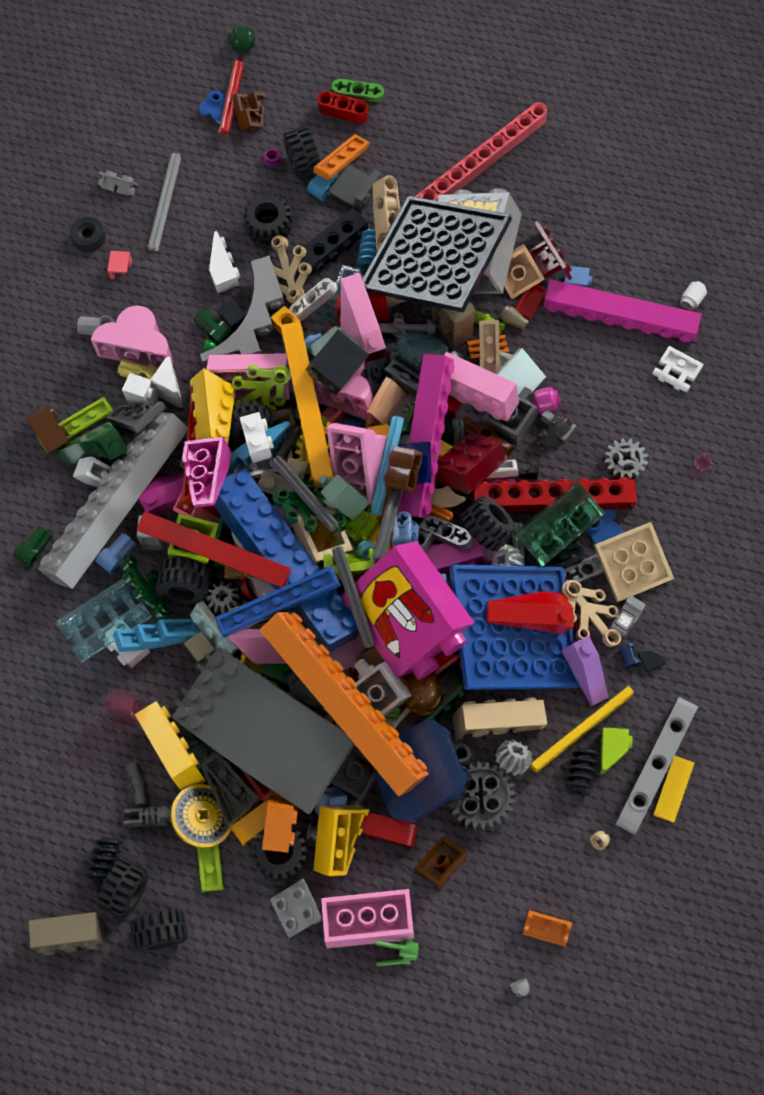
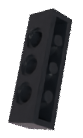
[298,208,368,275]

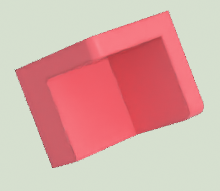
[108,251,132,279]
[320,407,344,424]

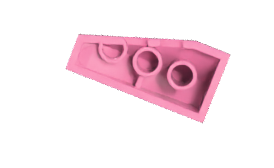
[340,273,386,354]

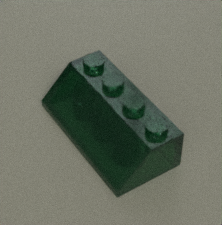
[515,482,605,566]

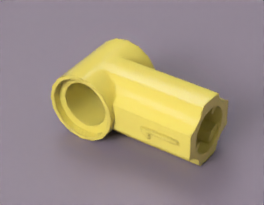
[118,358,158,380]

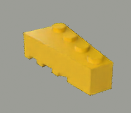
[190,368,236,445]
[135,701,206,791]

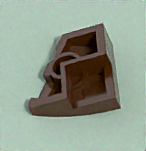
[231,92,266,132]

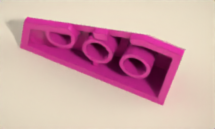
[182,437,231,508]
[139,474,184,516]

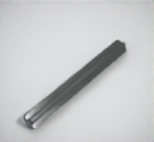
[272,456,339,532]
[372,489,403,563]
[332,546,375,648]

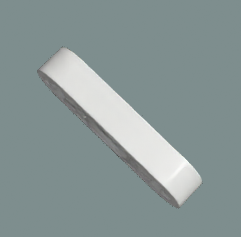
[289,278,337,321]

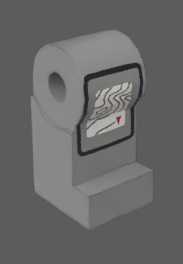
[610,595,646,638]

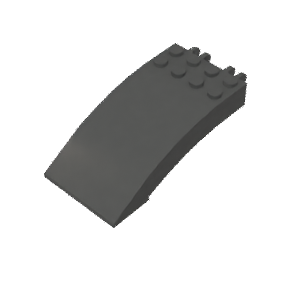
[172,647,355,814]

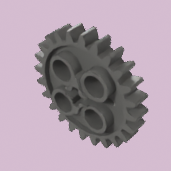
[448,762,516,832]

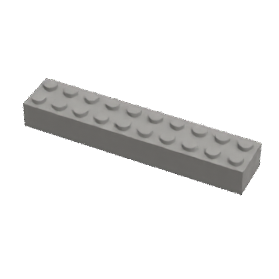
[38,412,188,589]

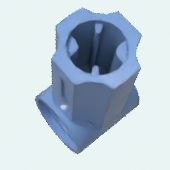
[95,533,136,575]

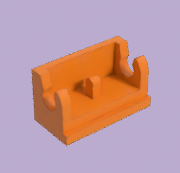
[523,910,572,947]

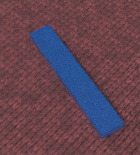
[215,566,340,638]

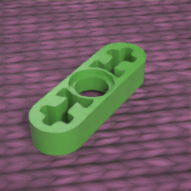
[332,79,384,102]

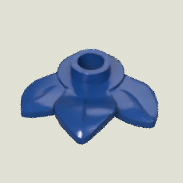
[199,90,236,124]
[583,509,623,544]

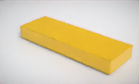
[653,755,694,823]

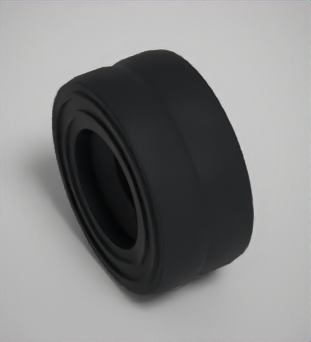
[70,216,106,252]

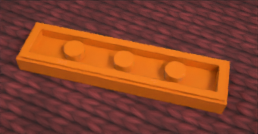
[313,134,370,181]

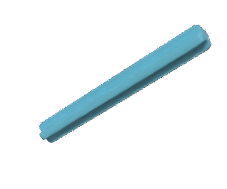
[370,416,404,516]

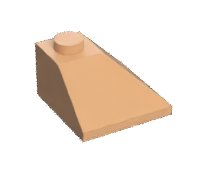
[504,244,544,299]

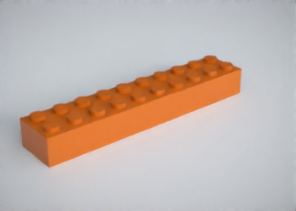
[259,612,429,796]

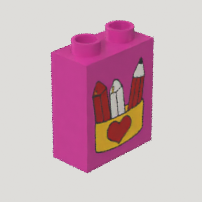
[341,541,474,680]

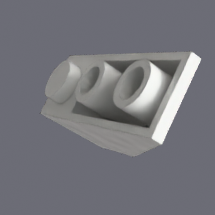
[209,231,241,293]

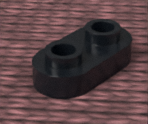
[544,543,585,569]

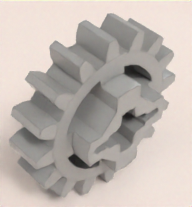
[604,438,648,480]

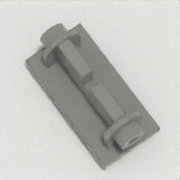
[98,170,139,196]

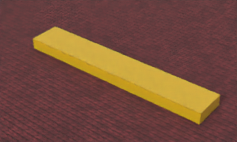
[531,686,634,773]

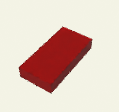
[515,284,547,321]

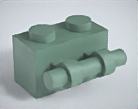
[319,474,370,521]

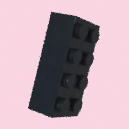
[330,745,378,801]

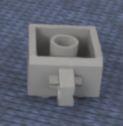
[354,659,412,717]

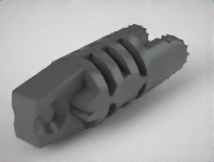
[123,806,171,829]

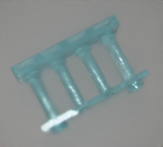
[55,579,152,663]

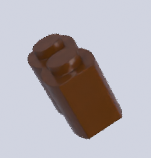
[384,446,423,493]

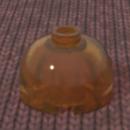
[403,673,443,715]

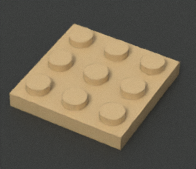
[594,522,674,602]

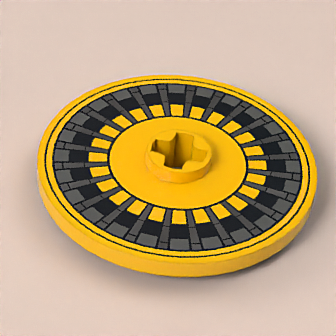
[171,785,233,848]

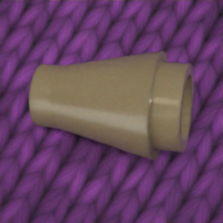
[499,305,529,331]

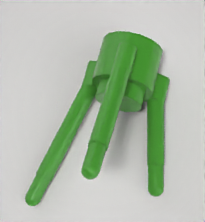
[375,940,419,966]

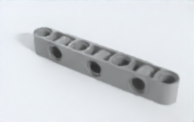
[615,697,698,835]

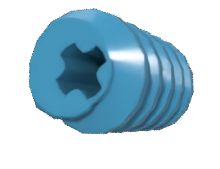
[356,229,377,271]

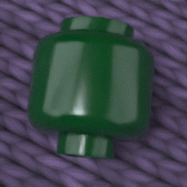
[228,27,255,51]

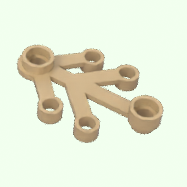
[271,235,312,304]
[562,580,621,647]

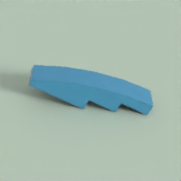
[226,421,291,477]
[113,619,200,652]

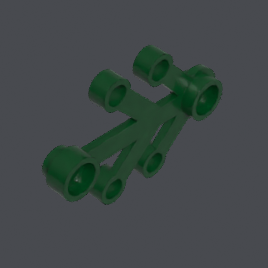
[272,485,347,533]
[119,554,171,620]

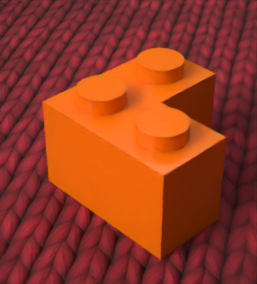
[262,796,298,852]

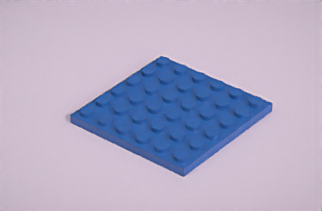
[449,565,580,690]

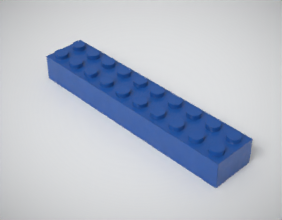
[214,468,359,653]

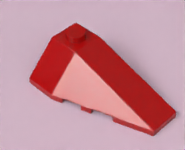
[487,591,574,634]

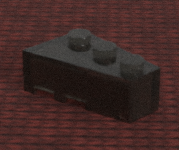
[201,751,262,828]

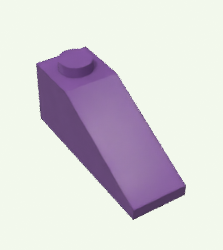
[562,636,609,706]

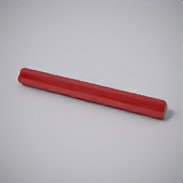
[219,60,244,135]

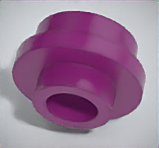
[263,148,282,167]

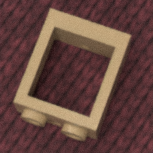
[292,506,353,566]

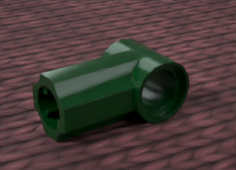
[194,309,232,346]
[14,526,53,568]

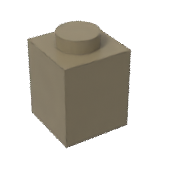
[184,631,215,665]

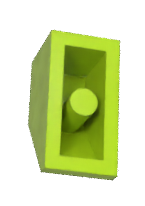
[600,728,632,774]

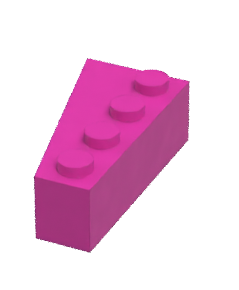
[426,538,491,576]

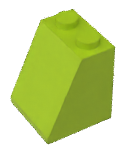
[168,513,219,564]

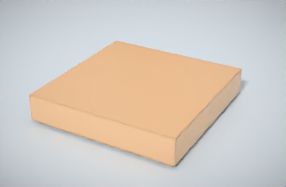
[367,377,408,425]

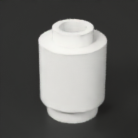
[680,282,707,311]

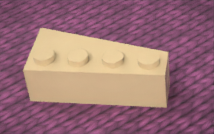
[452,697,547,740]

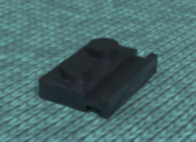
[382,354,421,397]

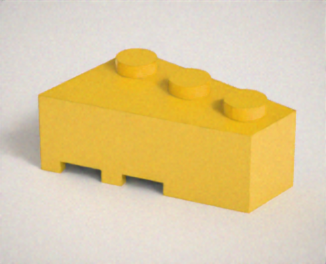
[313,805,370,876]

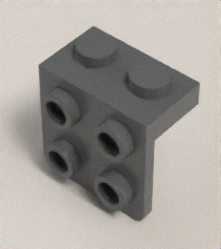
[330,165,381,211]

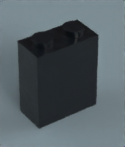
[305,329,369,395]

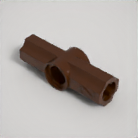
[462,416,515,460]

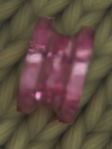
[693,454,713,473]

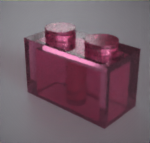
[105,688,145,724]

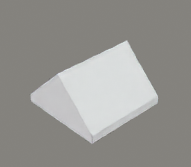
[151,357,183,408]

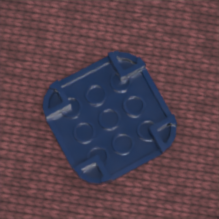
[376,720,468,824]

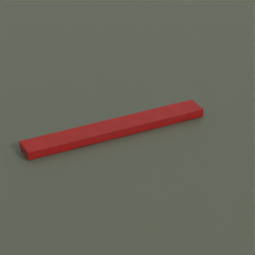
[136,511,292,588]

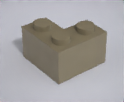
[258,457,309,500]

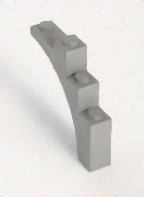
[200,256,285,367]

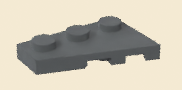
[106,401,166,433]

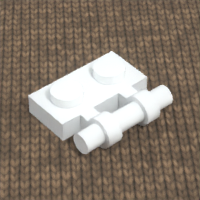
[652,346,704,393]

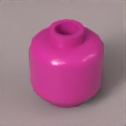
[531,387,561,415]

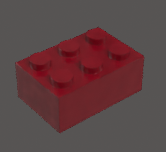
[436,432,505,494]

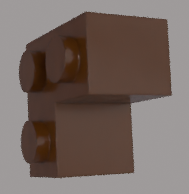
[25,405,69,453]

